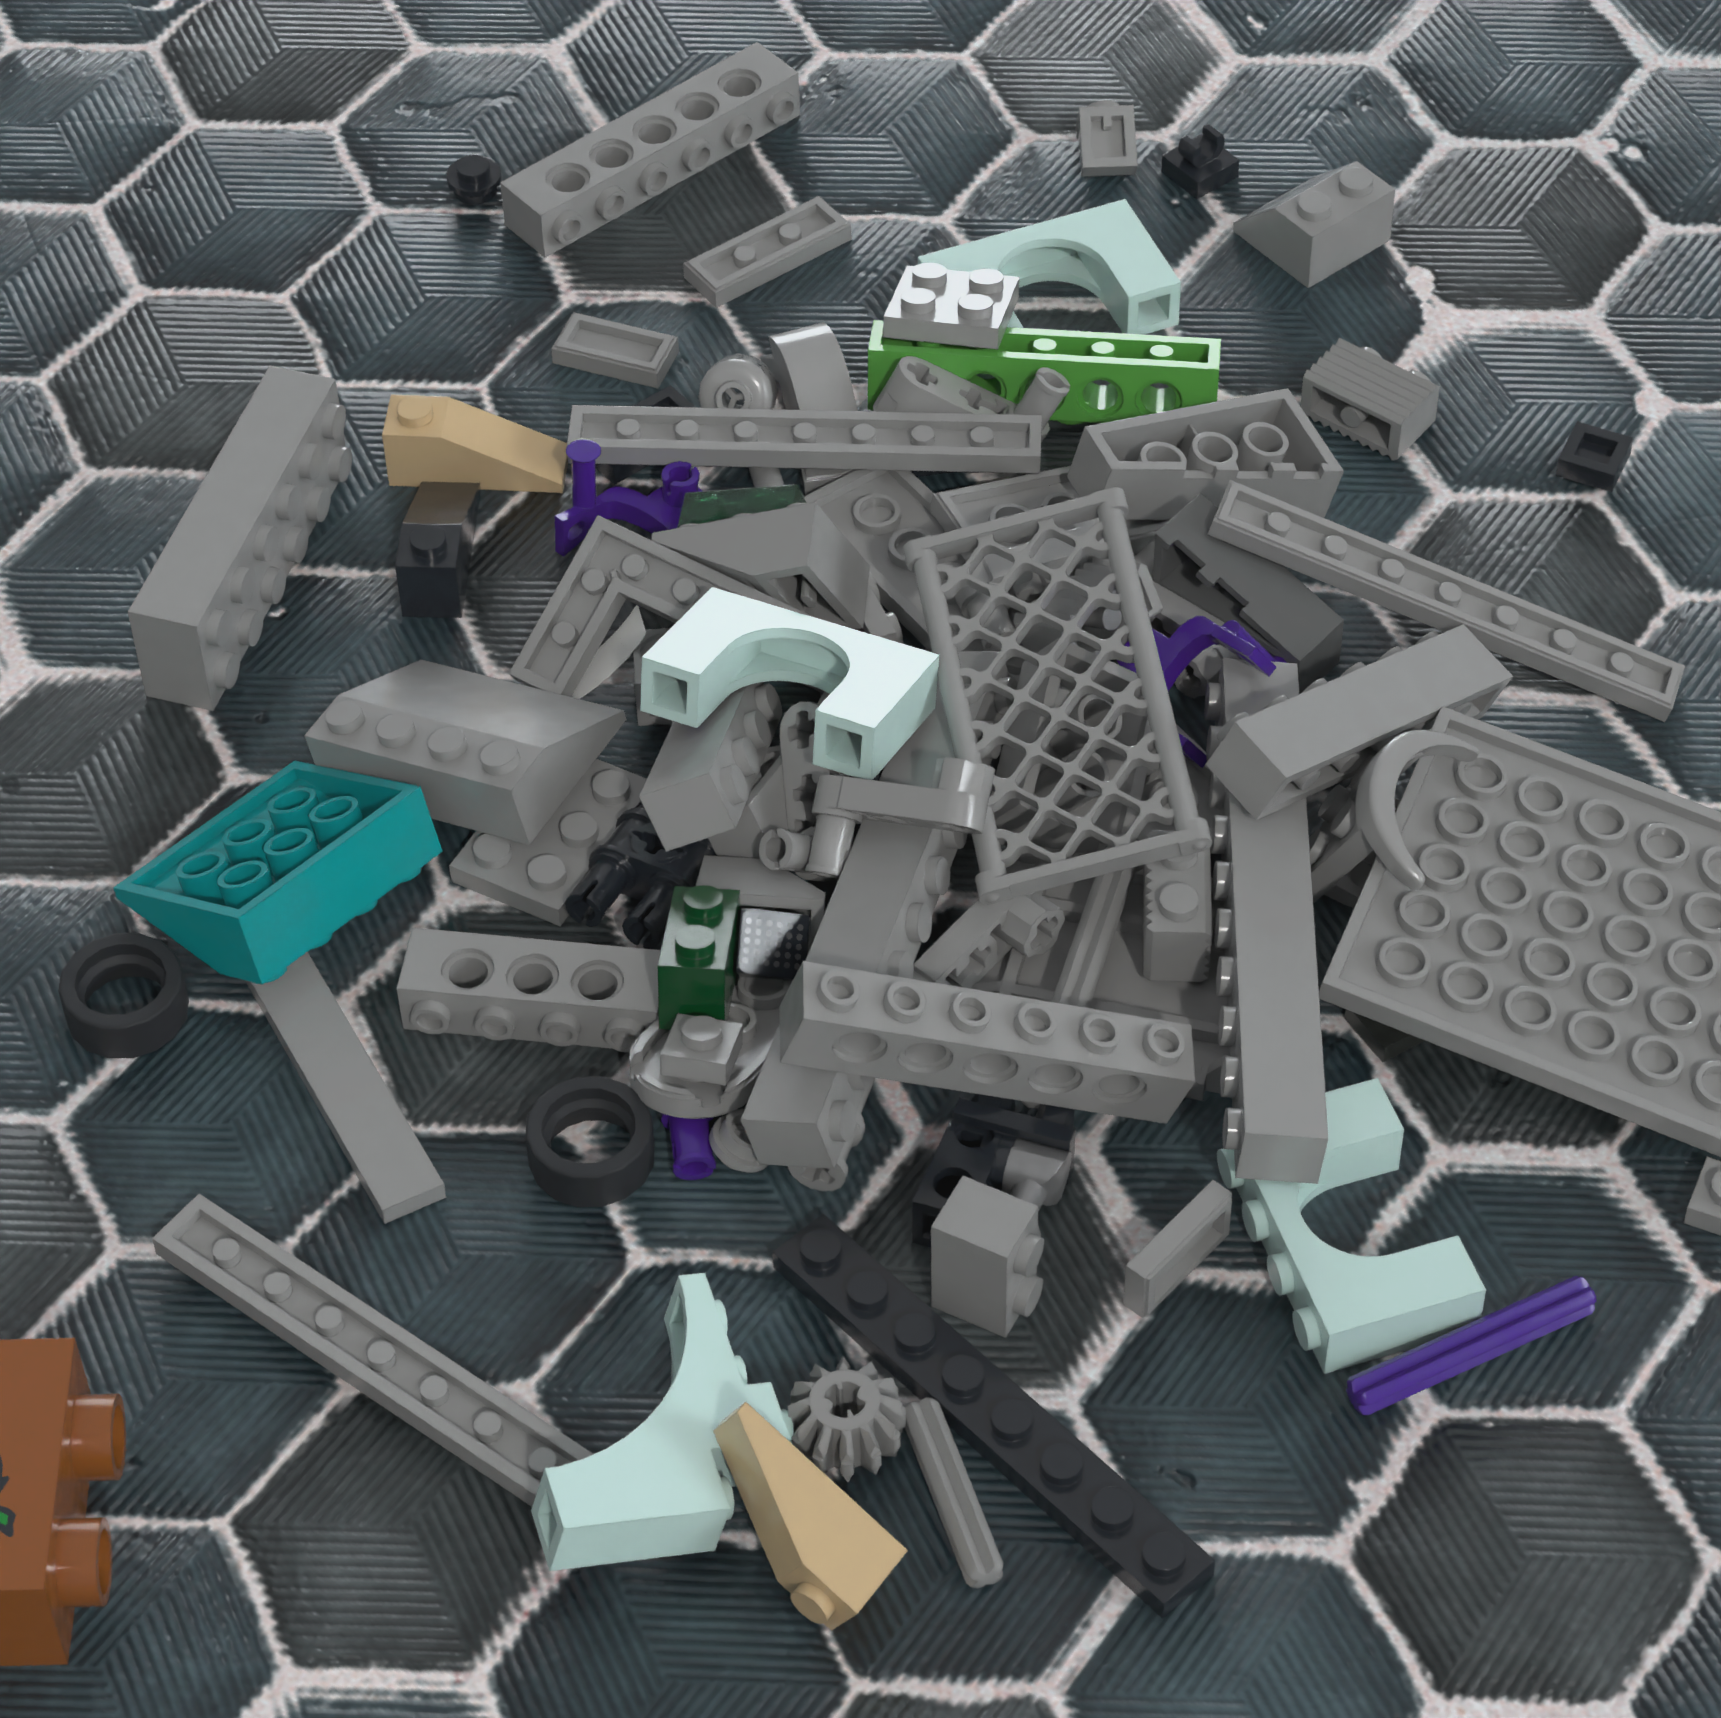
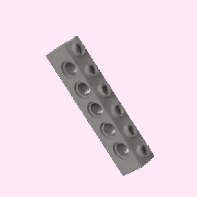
[500,42,800,258]
[780,961,1195,1124]

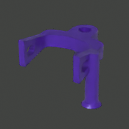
[555,439,704,607]
[1117,616,1287,769]

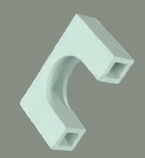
[918,199,1181,379]
[640,587,939,780]
[1217,1078,1486,1374]

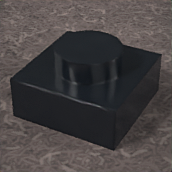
[1556,421,1633,492]

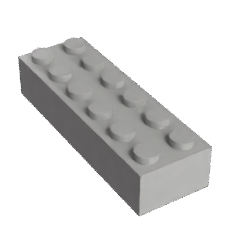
[128,366,352,711]

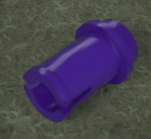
[660,1113,716,1180]

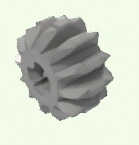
[788,1356,906,1482]

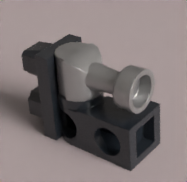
[912,1094,1076,1248]

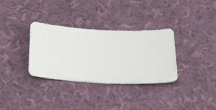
[571,605,646,699]

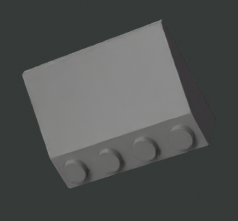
[304,660,627,845]

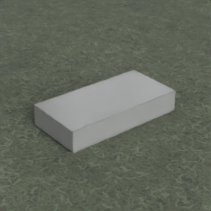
[551,312,679,389]
[1124,1180,1232,1318]

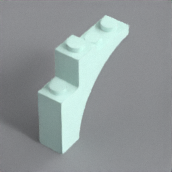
[531,1273,794,1571]

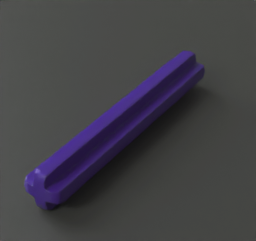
[1346,1276,1597,1415]

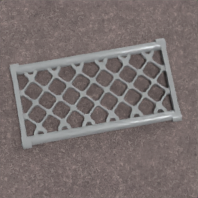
[903,487,1212,905]

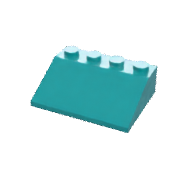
[113,761,443,985]

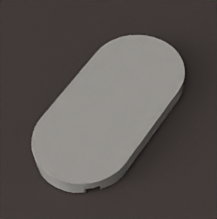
[629,974,792,1119]

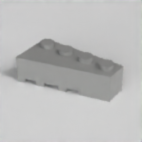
[1067,388,1344,520]

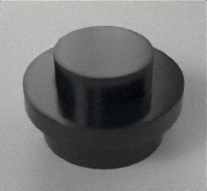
[446,154,502,205]

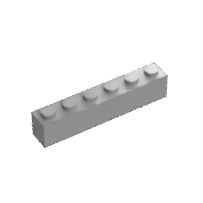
[1205,624,1513,820]

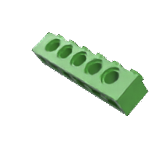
[868,320,1221,425]

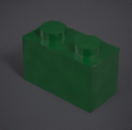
[658,885,740,1030]

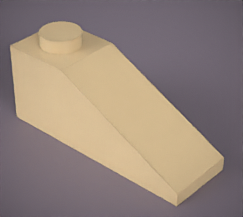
[382,394,568,493]
[713,1402,908,1631]

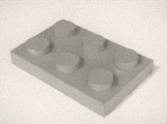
[449,759,647,927]

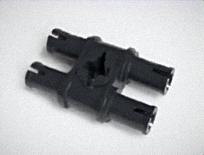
[565,803,717,949]

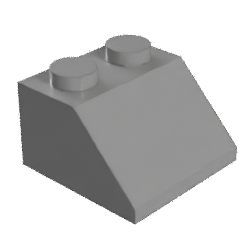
[1233,161,1395,288]

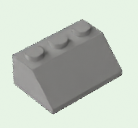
[991,638,1152,854]

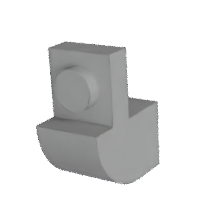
[760,322,858,411]

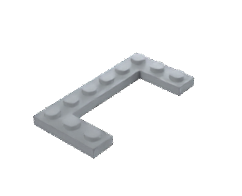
[508,515,830,827]

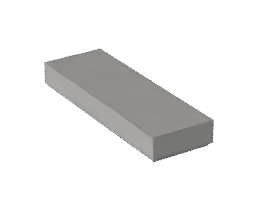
[683,196,852,308]

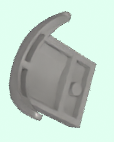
[1309,730,1479,903]

